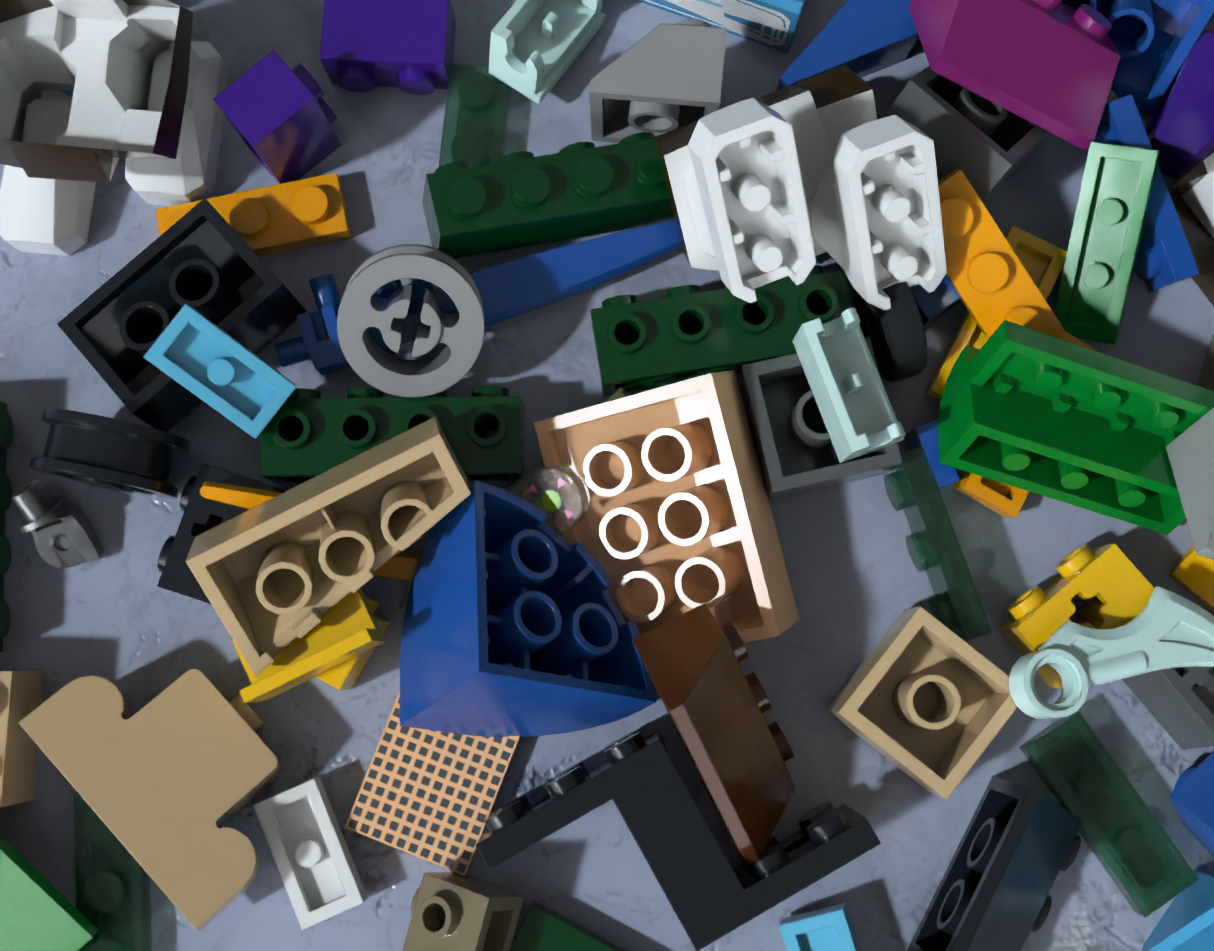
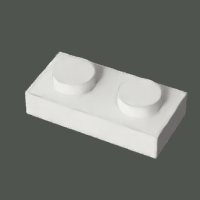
[253,776,368,930]

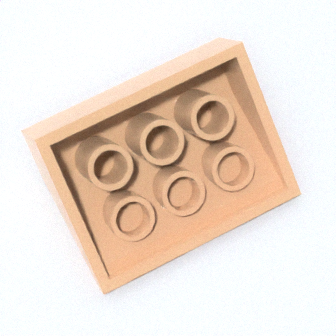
[534,370,800,643]

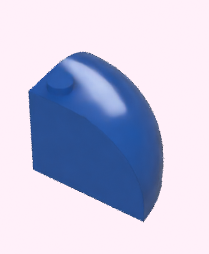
[400,480,657,737]

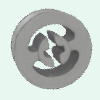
[337,244,484,397]

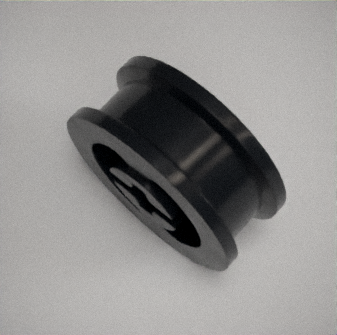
[29,408,191,499]

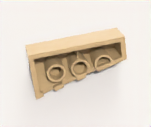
[185,417,471,677]

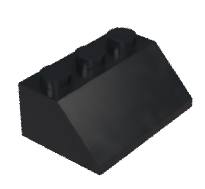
[57,198,307,432]
[907,776,1083,951]

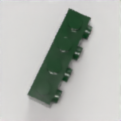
[422,132,674,259]
[590,265,850,396]
[260,386,525,484]

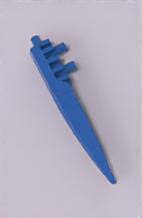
[275,220,680,376]

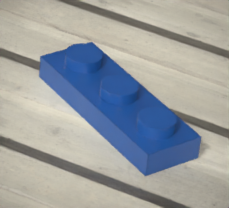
[1088,94,1199,293]

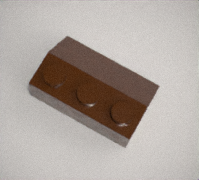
[632,603,796,866]

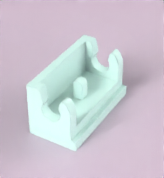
[488,0,606,104]
[792,308,906,463]

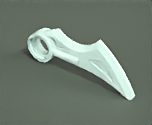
[1008,586,1214,719]

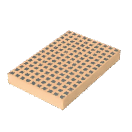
[344,691,521,876]

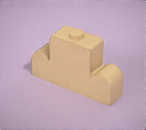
[18,669,280,930]

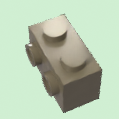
[402,872,524,951]

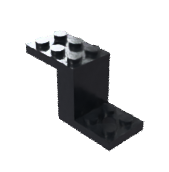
[475,728,881,951]

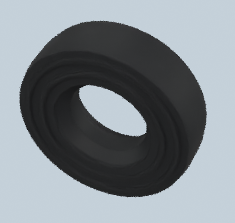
[854,281,927,382]

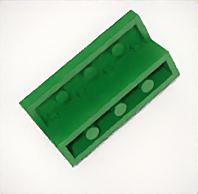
[937,320,1214,535]

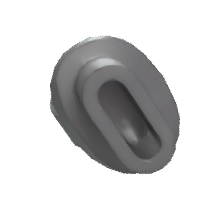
[12,477,104,569]

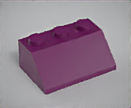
[908,0,1121,150]

